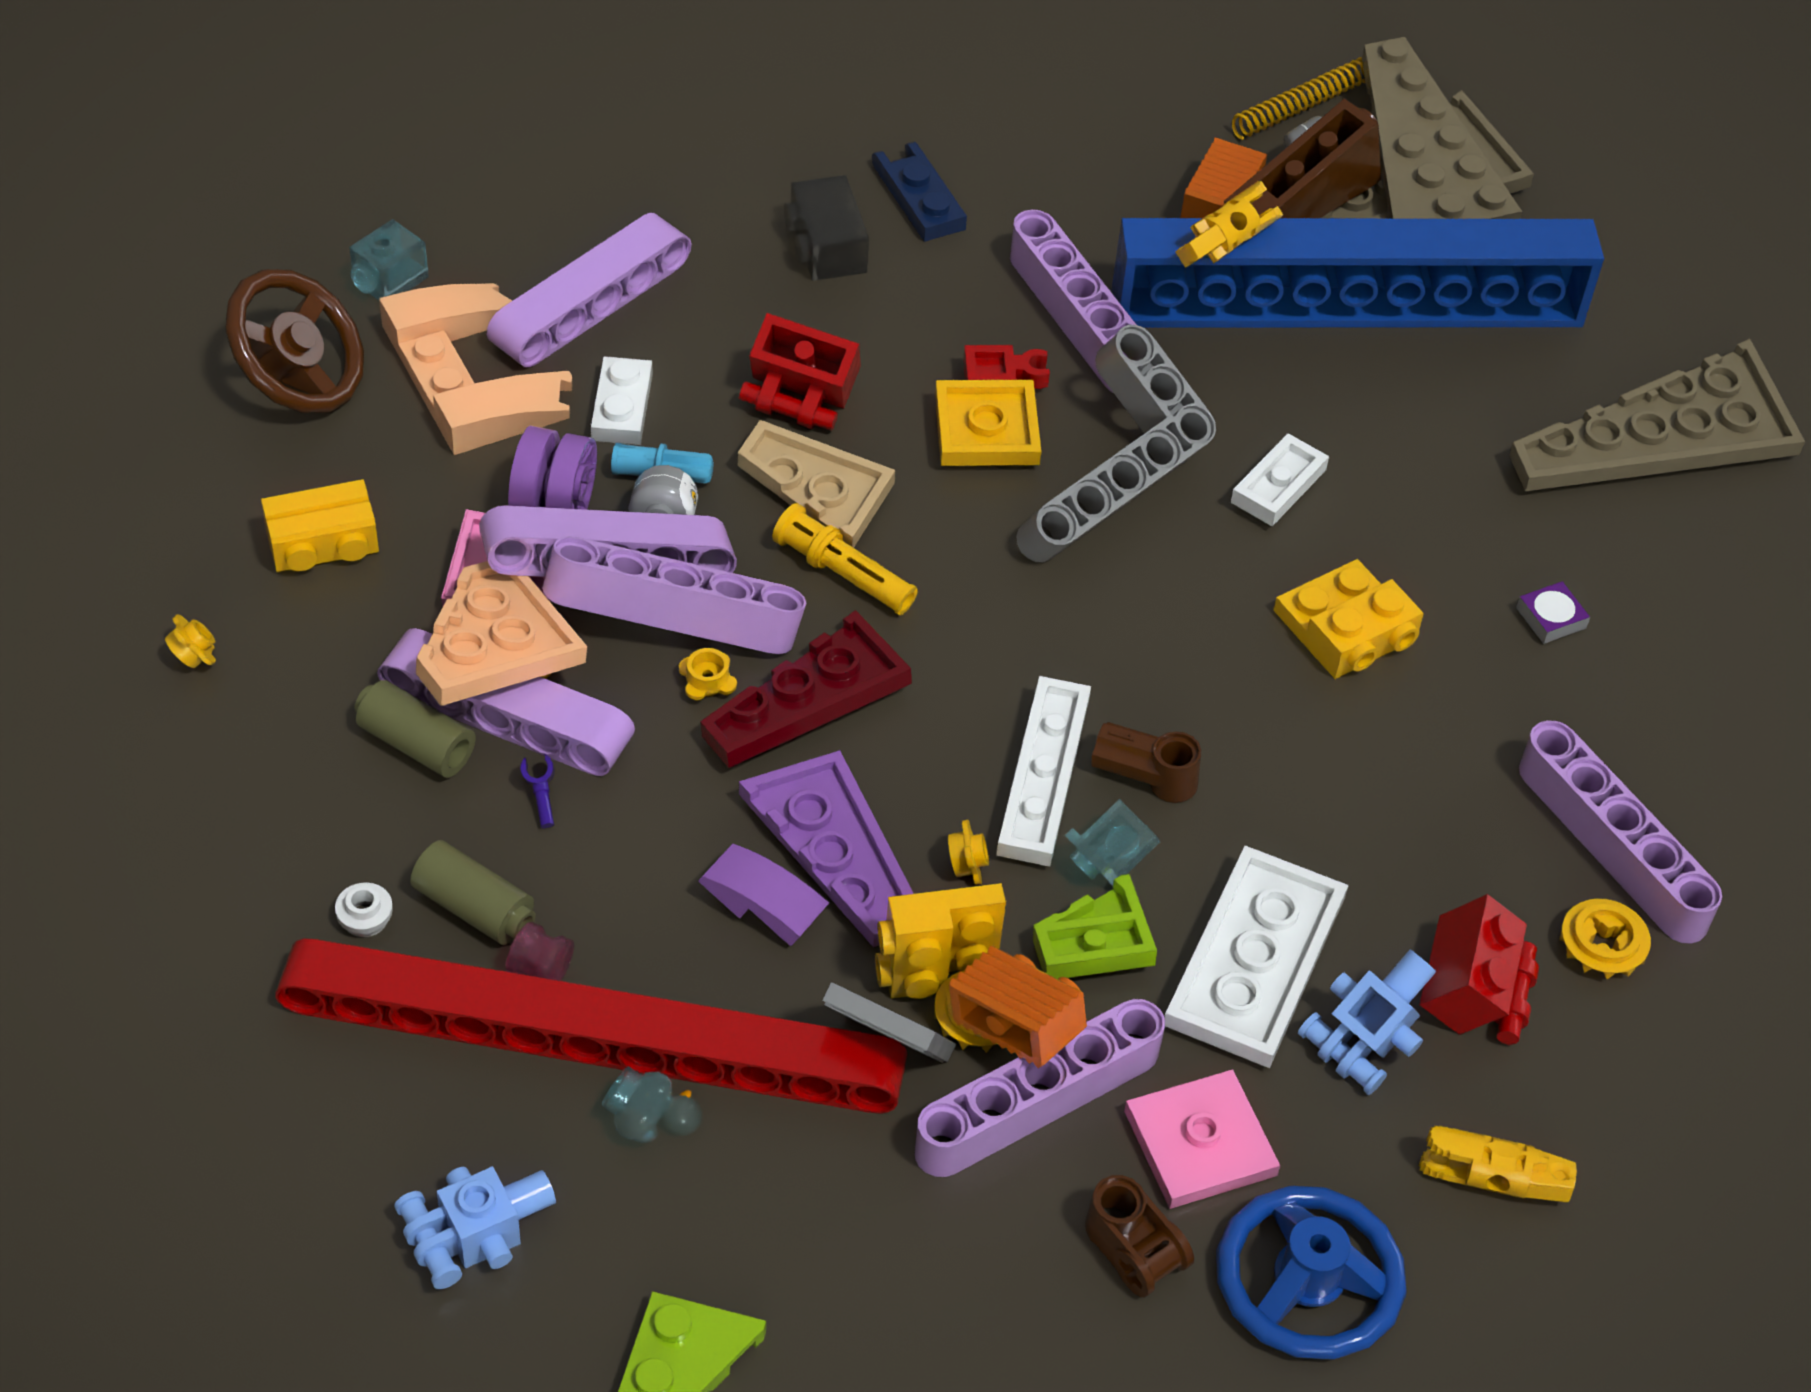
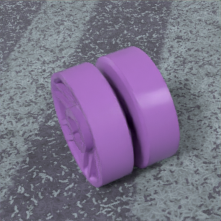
[508,425,597,510]

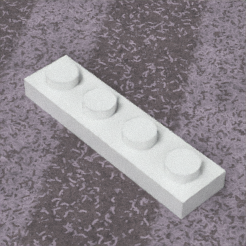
[996,676,1091,867]

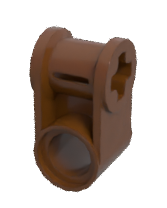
[1085,1175,1194,1298]

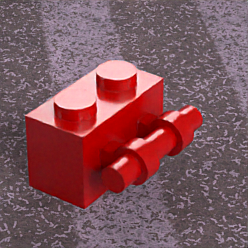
[739,313,861,431]
[1419,894,1539,1045]

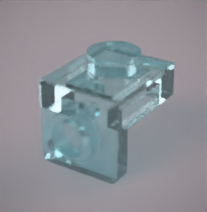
[1065,799,1161,886]

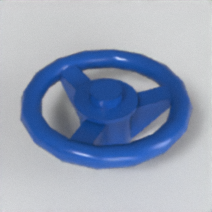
[1216,1186,1407,1360]

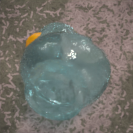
[602,1066,702,1143]

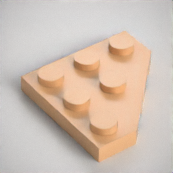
[416,561,587,706]

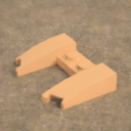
[379,283,572,455]

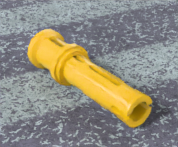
[772,503,918,615]

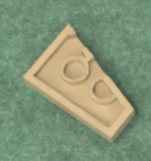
[738,420,895,548]

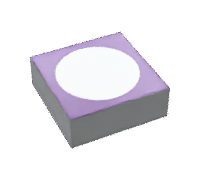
[1516,581,1590,644]

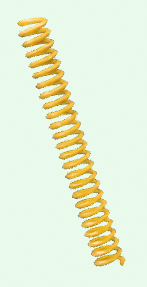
[1232,57,1366,140]

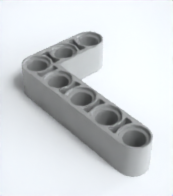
[1016,324,1216,562]

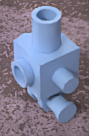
[1298,949,1437,1095]
[394,1166,556,1289]

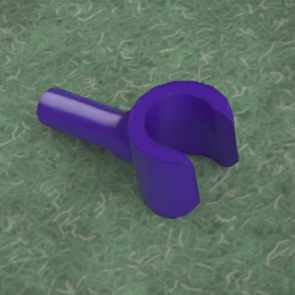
[520,754,555,828]

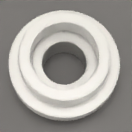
[335,883,393,937]

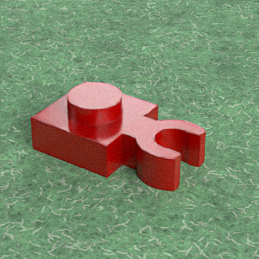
[963,345,1050,389]

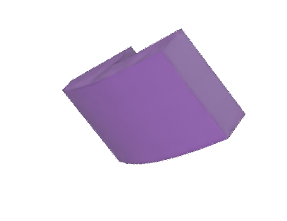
[698,844,829,946]

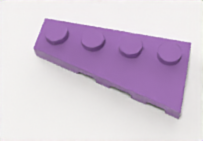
[739,750,914,947]

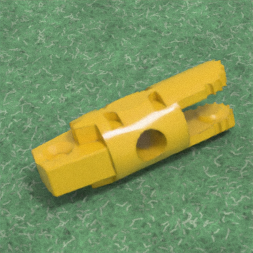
[1175,181,1283,267]
[1418,1125,1577,1202]

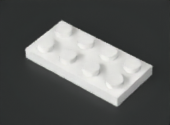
[1165,846,1348,1068]

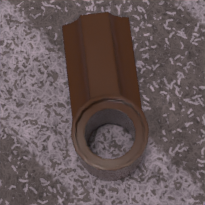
[1091,722,1202,803]

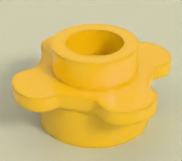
[165,614,216,668]
[679,648,737,700]
[948,820,989,885]

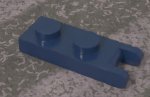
[872,142,967,242]

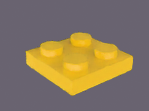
[935,380,1042,466]

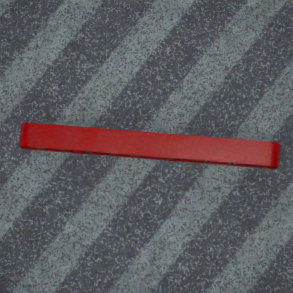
[275,938,907,1114]

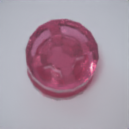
[506,922,574,981]

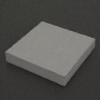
[822,982,956,1063]

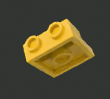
[1273,559,1424,679]
[875,883,1006,999]

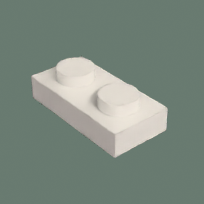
[591,356,653,445]
[1231,433,1329,526]

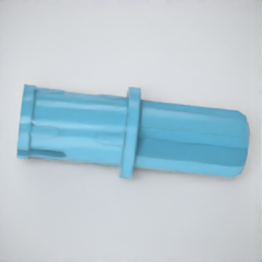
[611,442,714,483]

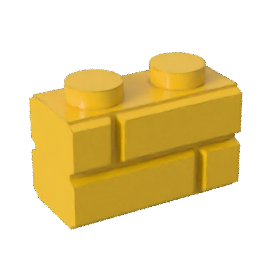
[261,479,379,572]

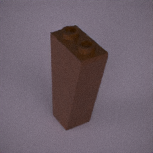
[1224,98,1381,218]

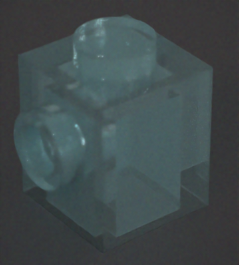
[349,219,429,300]

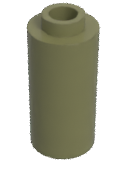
[355,680,476,778]
[410,840,536,945]

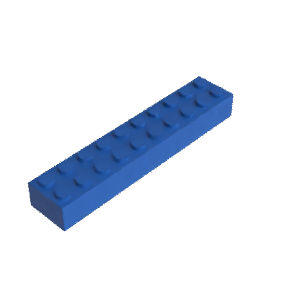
[1112,218,1604,328]

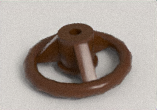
[225,269,364,413]

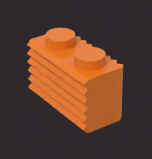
[1180,137,1267,218]
[949,946,1087,1068]

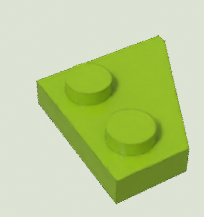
[1033,874,1157,979]
[618,1291,766,1392]

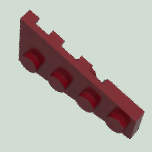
[700,610,912,768]

